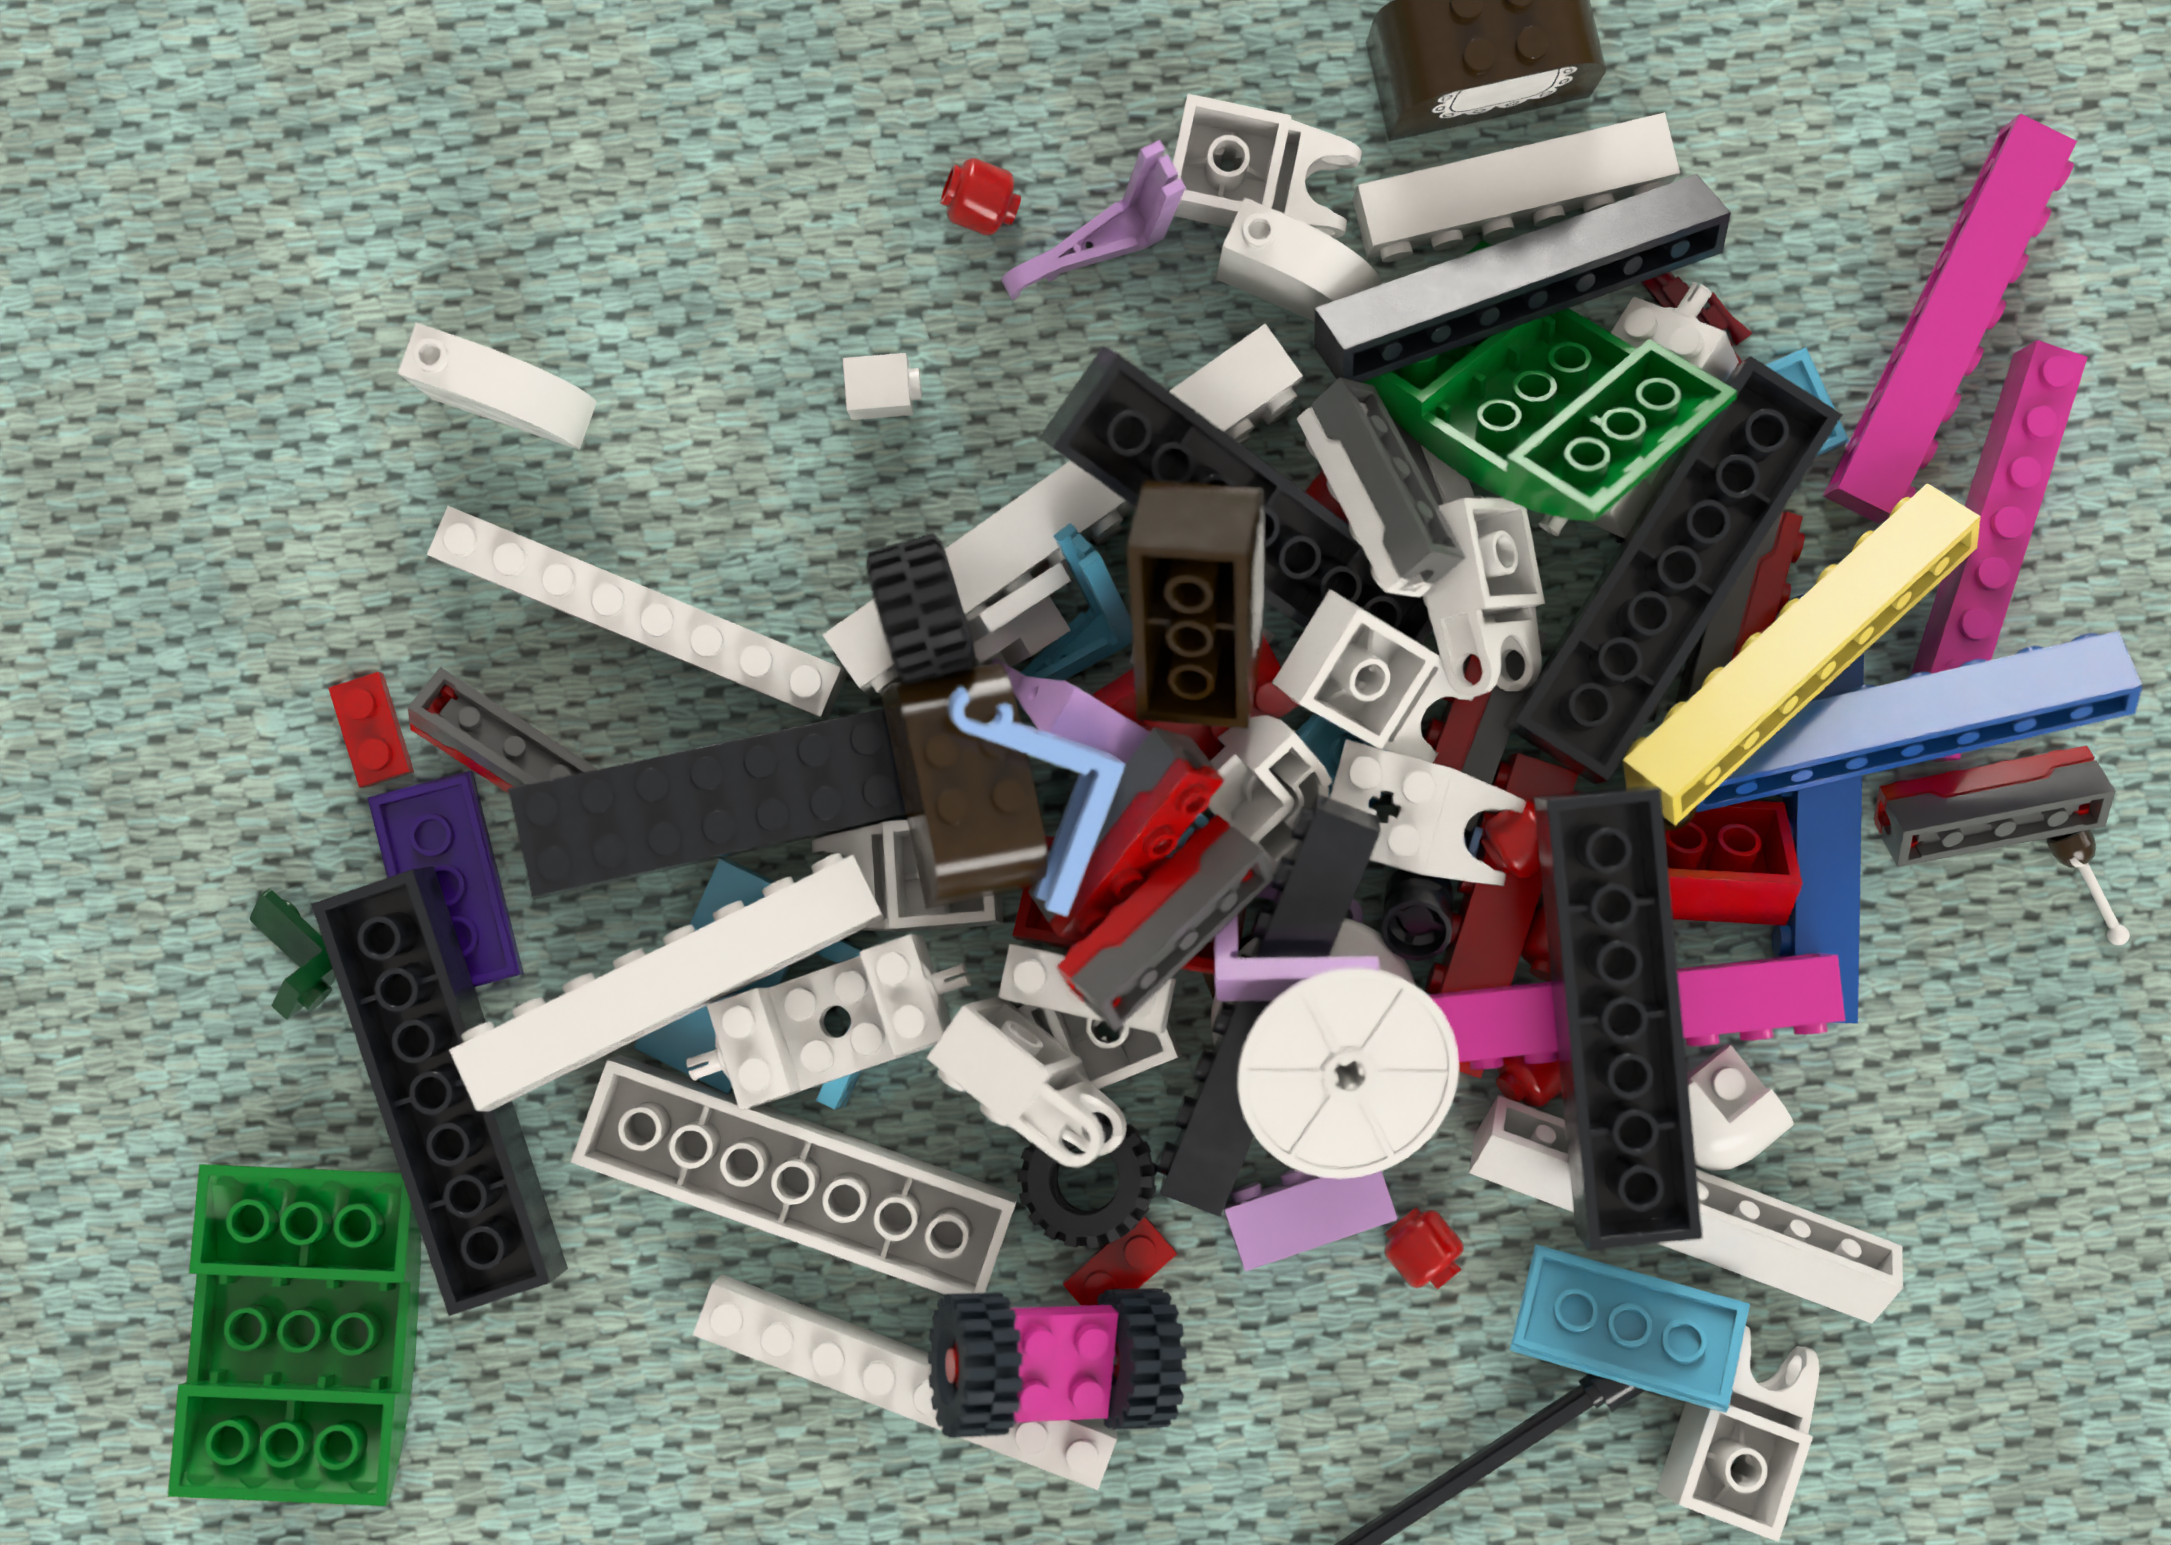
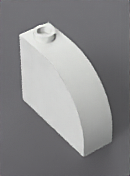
[1216,197,1382,322]
[397,323,597,450]

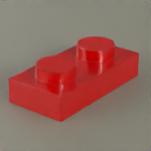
[328,672,414,788]
[1063,1215,1177,1306]

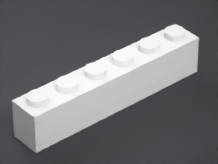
[1352,113,1680,262]

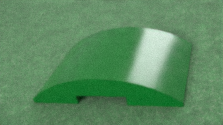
[1361,240,1738,521]
[167,1164,421,1506]

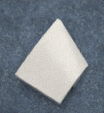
[967,562,1071,669]

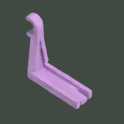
[1001,140,1186,300]
[991,658,1150,765]
[1215,914,1379,1001]

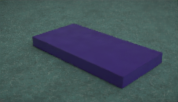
[367,771,524,987]

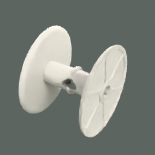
[1211,918,1459,1178]

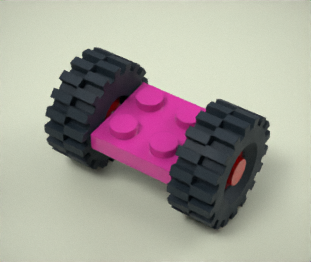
[928,1288,1187,1438]

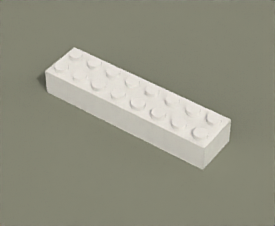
[571,1055,1018,1295]

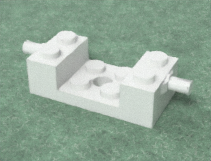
[1539,282,1739,539]
[686,934,971,1110]

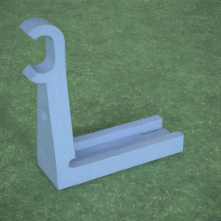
[948,687,1125,916]

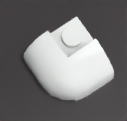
[1208,715,1333,875]
[1687,1044,1794,1171]

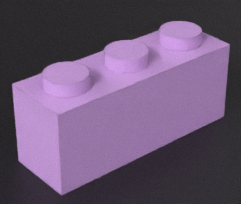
[1224,1168,1398,1271]

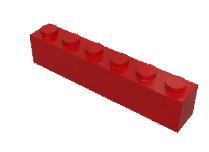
[1425,753,1578,1079]

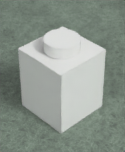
[843,353,922,420]

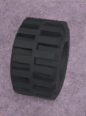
[866,533,975,685]
[1017,1112,1157,1248]

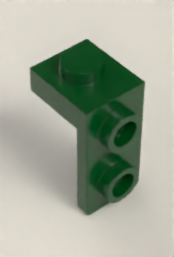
[250,889,336,1020]

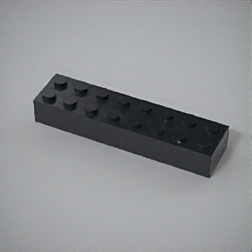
[1039,346,1433,644]
[1504,356,1843,784]
[508,709,906,900]
[1534,786,1703,1250]
[311,866,568,1316]

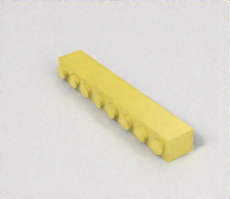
[1623,483,1980,825]

